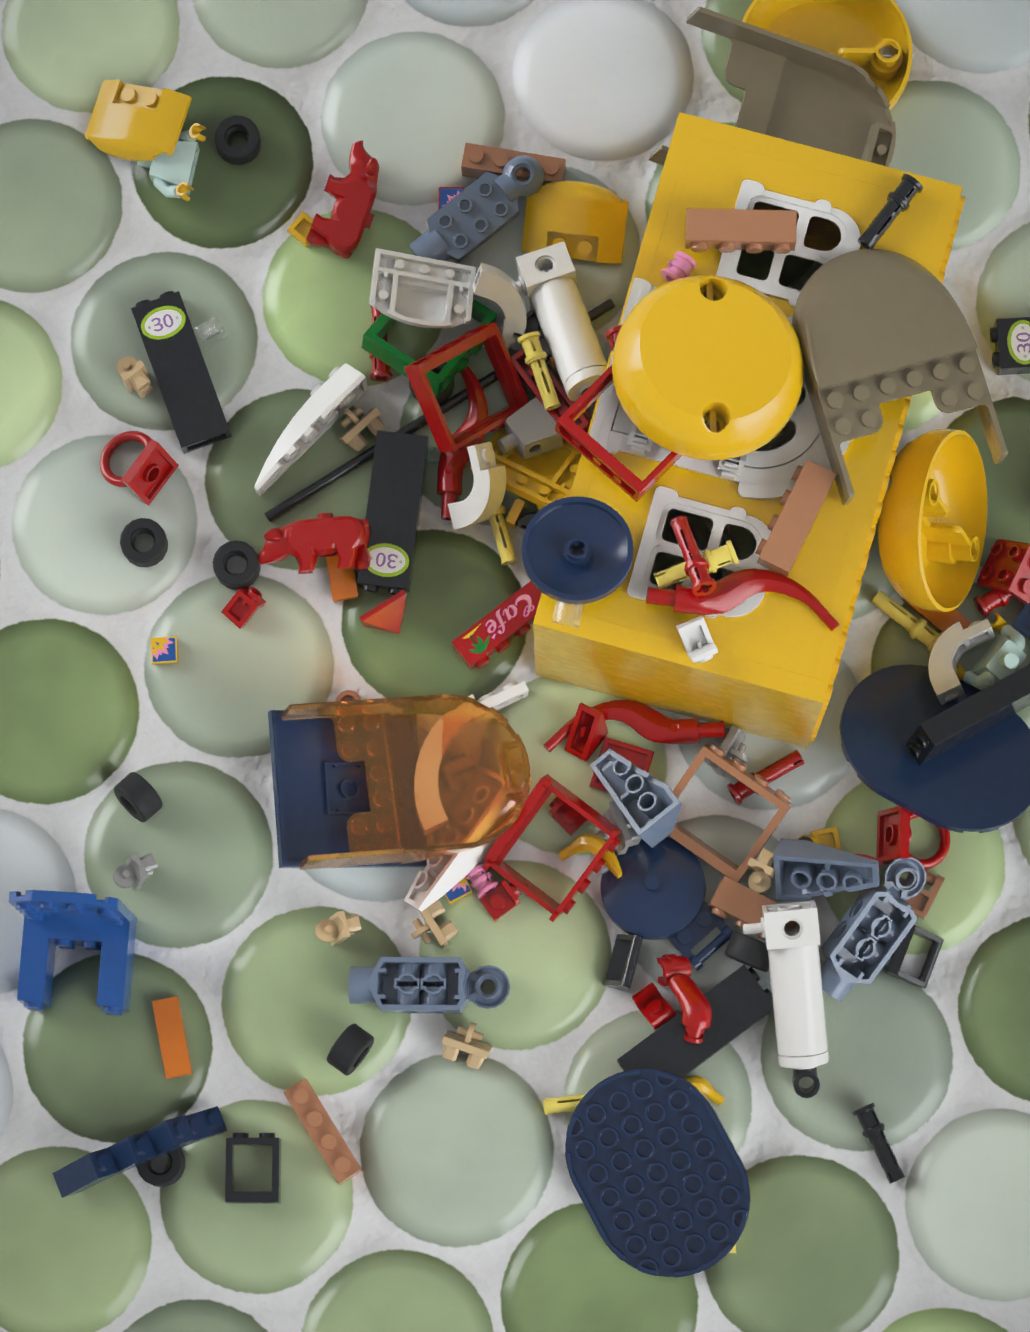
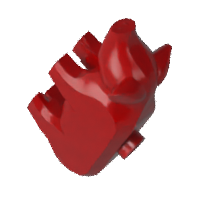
[306,140,380,259]
[257,513,371,574]

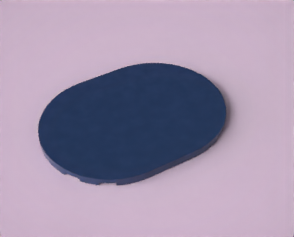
[839,664,1030,833]
[565,1068,751,1277]

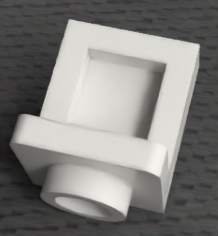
[676,615,718,663]

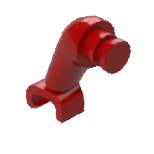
[656,954,712,1043]

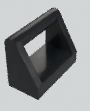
[886,925,944,989]
[604,934,643,992]

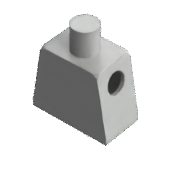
[498,397,563,459]

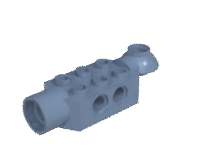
[408,155,544,262]
[820,857,926,1002]
[349,957,510,1014]

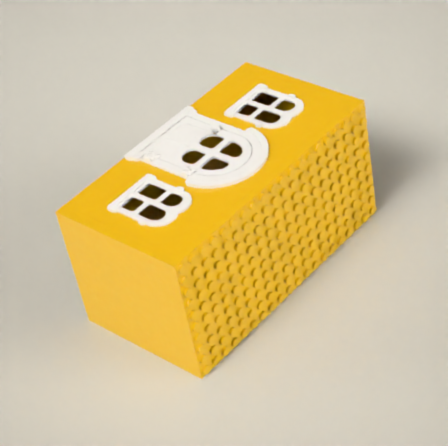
[533,112,966,749]

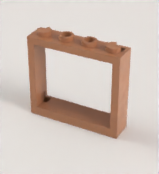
[668,744,793,882]

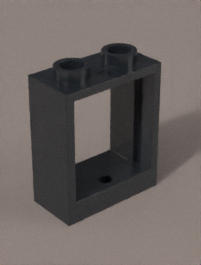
[225,1133,281,1204]

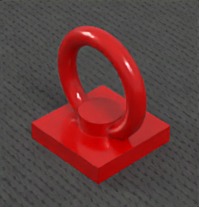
[100,431,179,506]
[876,806,950,869]

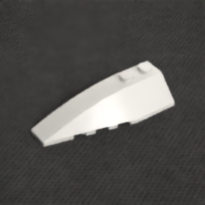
[254,363,368,496]
[404,766,528,912]

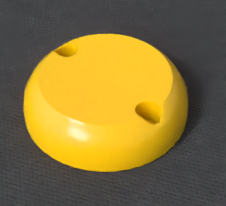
[742,0,913,111]
[612,275,805,460]
[878,429,988,612]

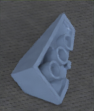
[590,749,682,848]
[773,838,880,902]

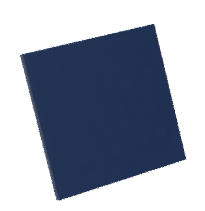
[268,710,427,868]

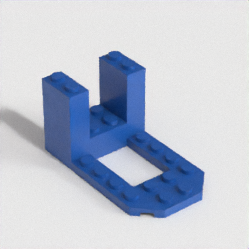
[9,890,137,1016]

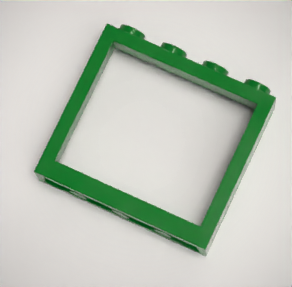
[361,299,497,397]

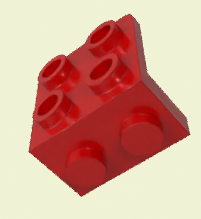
[977,539,1030,604]

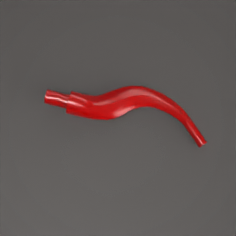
[437,344,488,521]
[646,568,840,632]
[543,700,725,752]

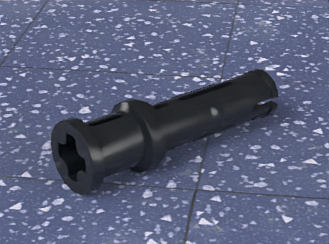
[858,174,923,250]
[852,1102,905,1184]

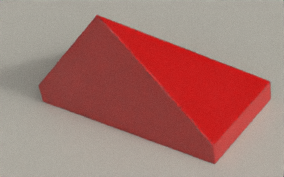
[359,590,407,634]
[564,703,608,761]

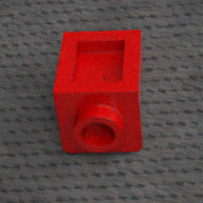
[221,586,266,629]
[549,796,588,836]
[479,879,521,921]
[632,983,676,1030]

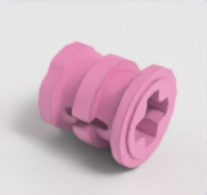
[661,251,696,282]
[465,863,499,899]

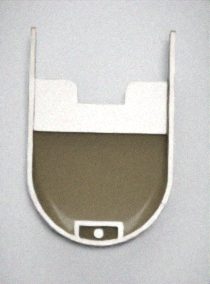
[649,7,896,167]
[792,249,1008,506]

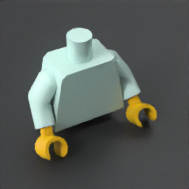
[137,123,206,201]
[956,613,1027,690]

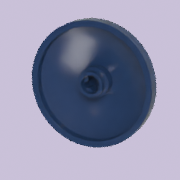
[522,496,633,604]
[600,837,706,940]

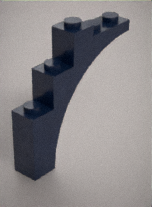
[52,1106,228,1198]

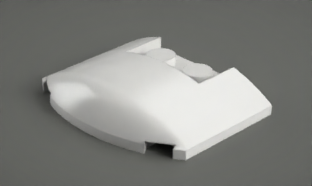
[369,248,476,329]

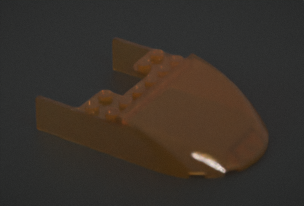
[281,694,531,870]

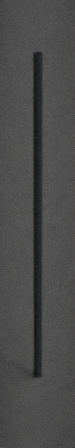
[264,299,615,522]

